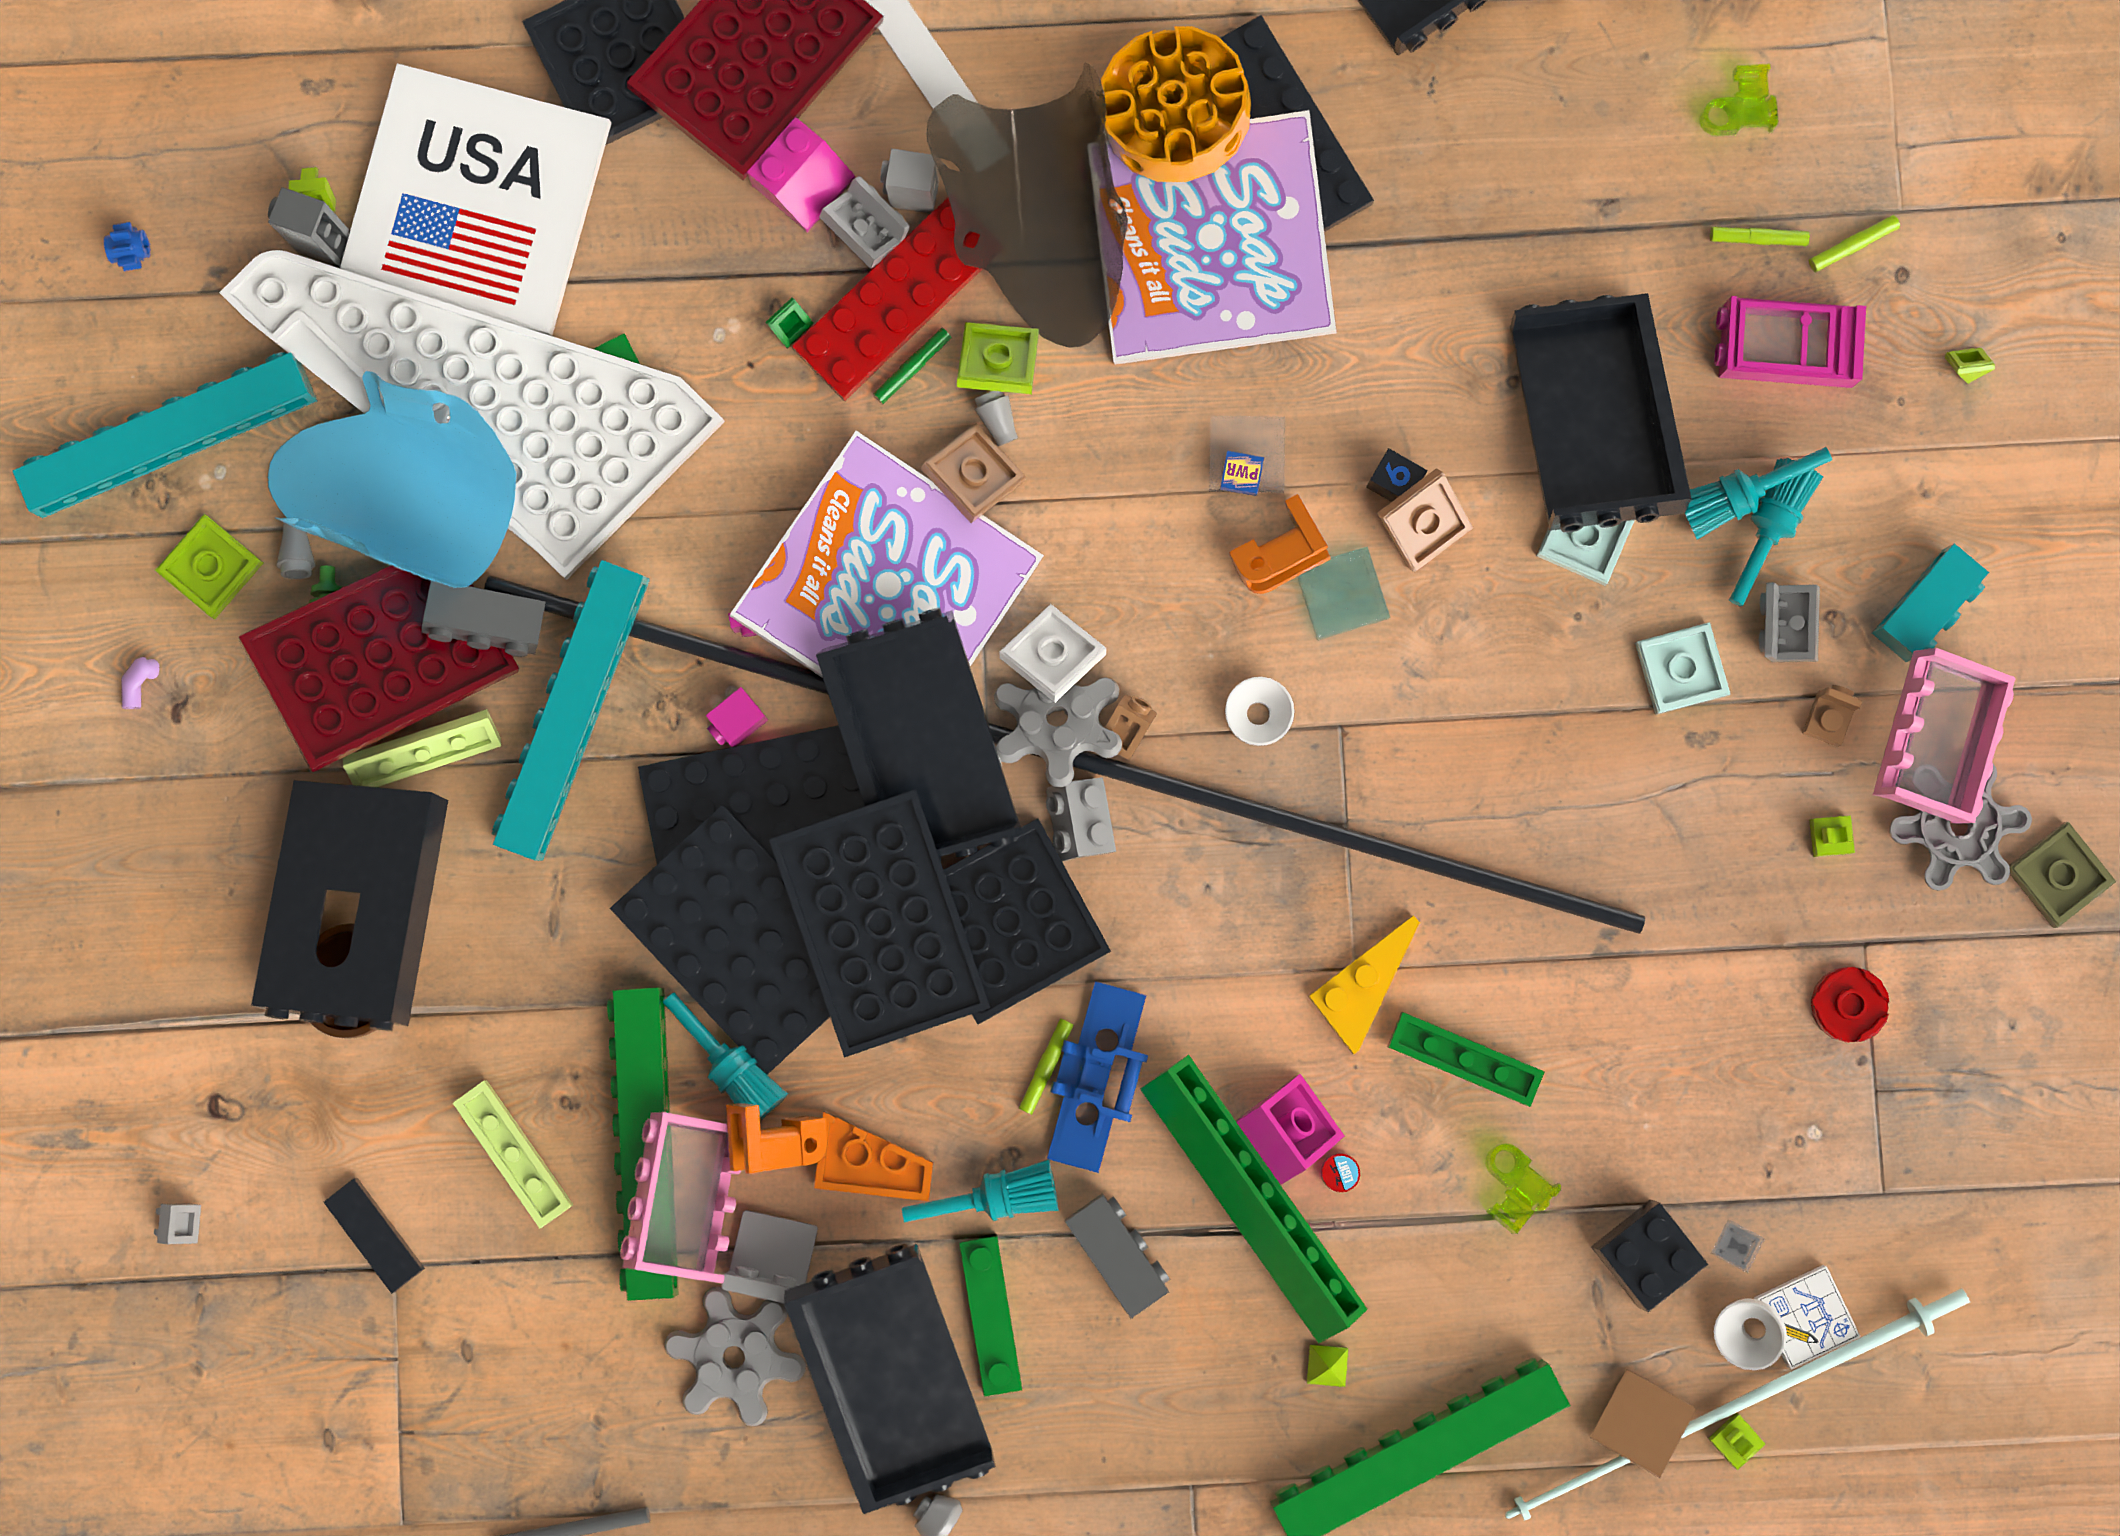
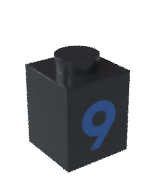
[1366,448,1428,502]

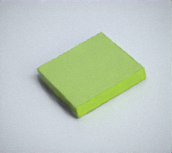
[957,322,1039,394]
[155,514,264,619]

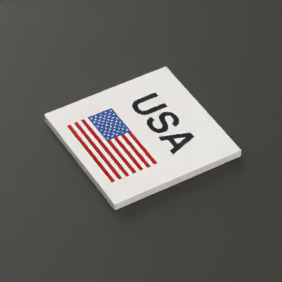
[340,63,612,336]

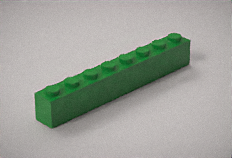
[607,988,679,1301]
[1140,1055,1368,1343]
[1270,1358,1571,1536]

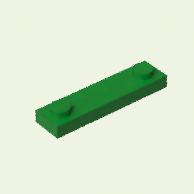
[1387,1012,1545,1107]
[959,1235,1023,1397]

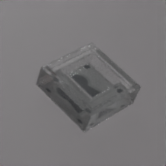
[1711,1220,1765,1273]

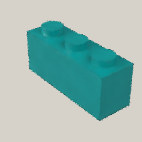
[1872,543,1990,662]

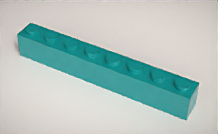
[12,352,318,518]
[492,560,650,861]

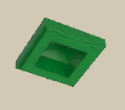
[765,297,814,348]

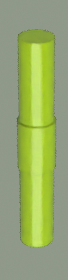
[1808,215,1900,272]
[1710,227,1810,246]
[1019,1018,1074,1115]

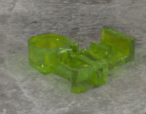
[1700,64,1779,136]
[1486,1144,1561,1234]

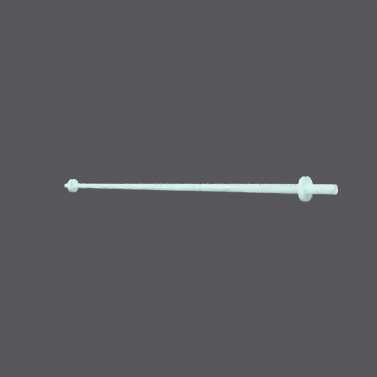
[1505,1288,1970,1521]

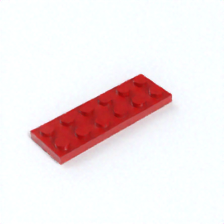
[792,194,1003,402]

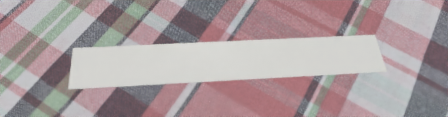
[865,0,1011,173]

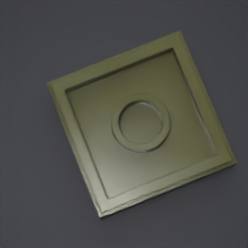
[2009,822,2117,928]

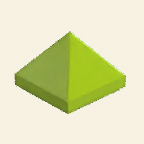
[1945,348,1995,383]
[1307,1344,1348,1387]

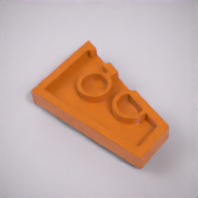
[814,1111,934,1201]

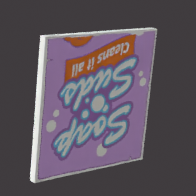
[1088,110,1336,365]
[730,431,1044,678]

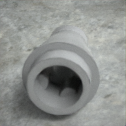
[974,391,1018,446]
[277,523,315,579]

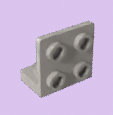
[721,1210,818,1303]

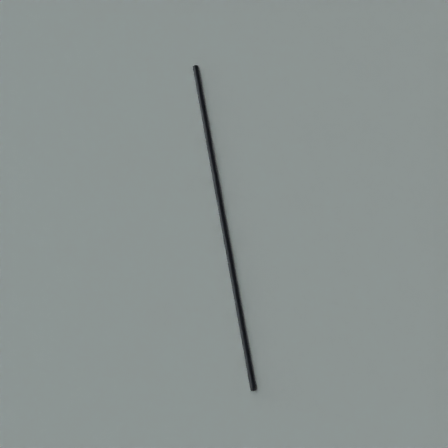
[484,576,1645,934]

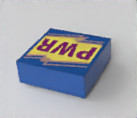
[1220,451,1264,496]

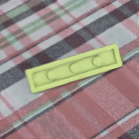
[343,709,501,787]
[453,1080,573,1229]

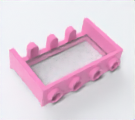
[1873,648,2015,824]
[621,1112,741,1283]

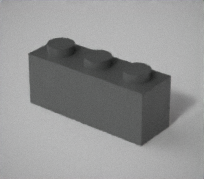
[268,187,350,268]
[422,580,546,657]
[1065,1193,1171,1319]

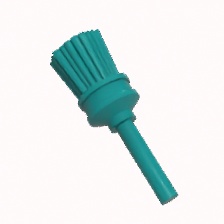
[1685,447,1833,540]
[1729,458,1824,606]
[663,992,788,1121]
[902,1159,1059,1222]

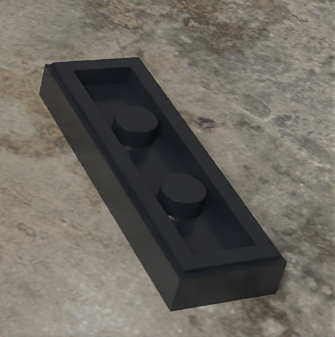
[323,1178,425,1294]

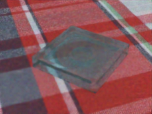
[1297,546,1390,641]

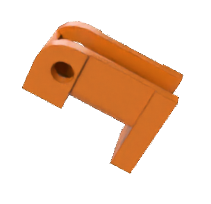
[1229,494,1331,594]
[726,1103,827,1174]

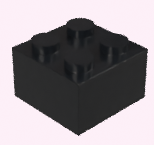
[1591,1200,1709,1312]

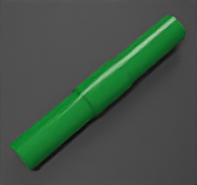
[873,327,952,405]

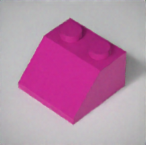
[747,117,856,232]
[1236,1074,1345,1185]

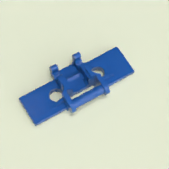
[1047,981,1148,1173]

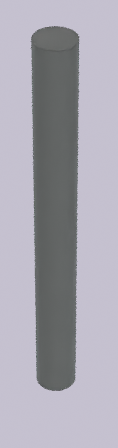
[501,1507,650,1536]

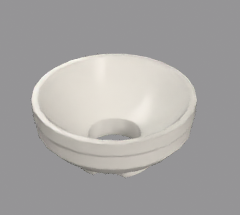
[1225,677,1294,746]
[1714,1298,1787,1370]

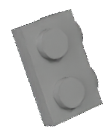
[819,176,910,269]
[1759,582,1820,662]
[1046,777,1116,862]

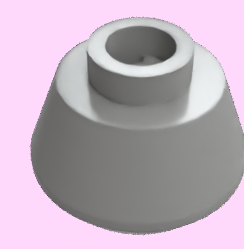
[913,1494,963,1536]

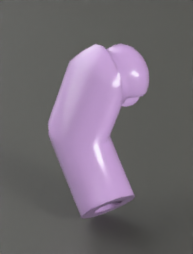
[121,657,159,709]

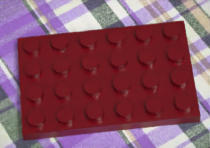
[627,0,884,181]
[238,565,519,773]

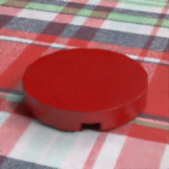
[1811,967,1890,1043]

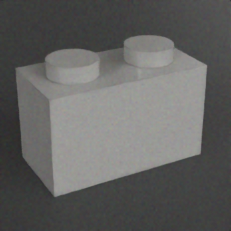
[880,148,940,213]

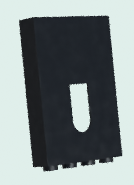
[251,780,449,1031]

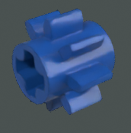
[104,222,151,271]

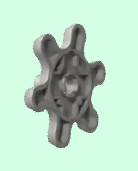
[994,678,1122,787]
[1889,764,2032,891]
[664,1286,806,1426]

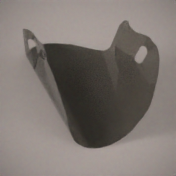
[926,62,1128,348]

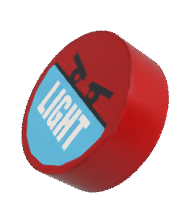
[1321,1153,1360,1192]

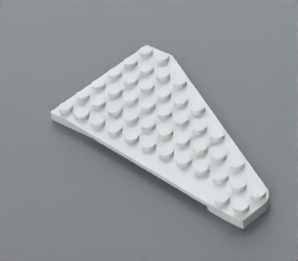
[219,250,725,580]

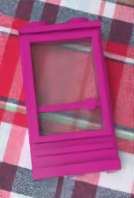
[1714,296,1866,388]

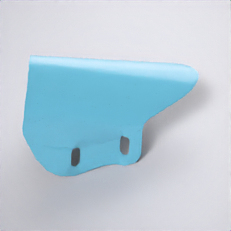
[268,371,516,588]

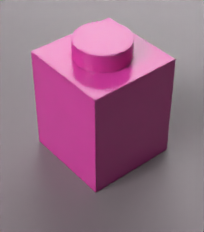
[706,687,768,747]

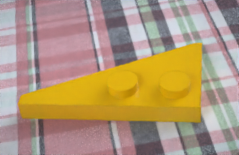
[1308,915,1420,1055]

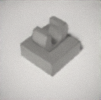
[154,1203,201,1244]

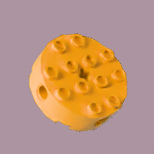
[1099,26,1251,182]

